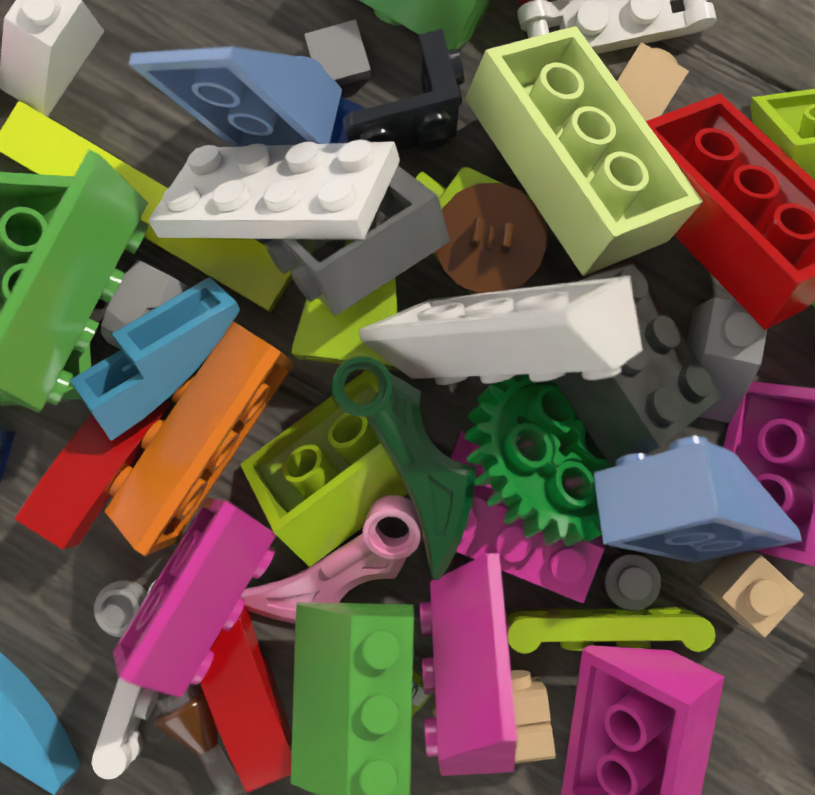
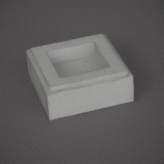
[304,19,371,86]

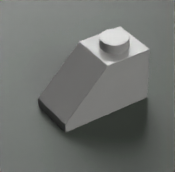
[687,297,767,423]

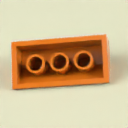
[104,321,296,556]

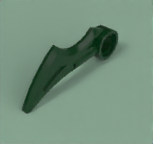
[330,356,476,580]

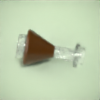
[154,683,248,795]

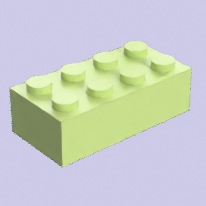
[465,26,704,276]

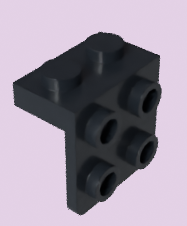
[343,29,465,151]

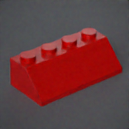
[646,93,815,330]

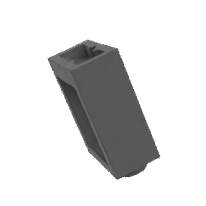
[265,166,450,316]

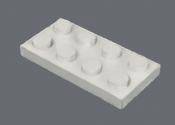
[148,140,400,239]

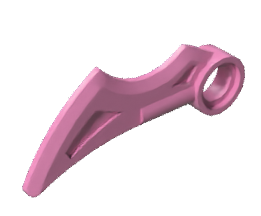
[241,495,422,624]

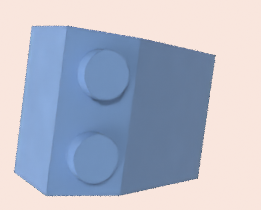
[128,47,342,147]
[594,437,802,563]

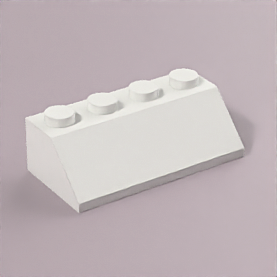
[359,276,642,385]

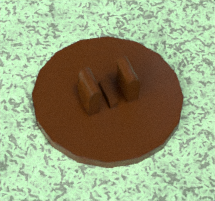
[435,183,547,294]

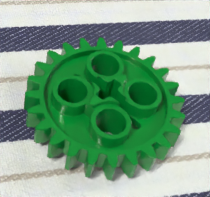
[465,374,611,547]

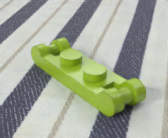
[505,607,715,654]

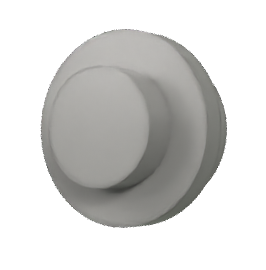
[604,554,661,611]
[94,580,147,637]

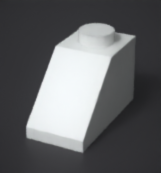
[0,0,104,117]

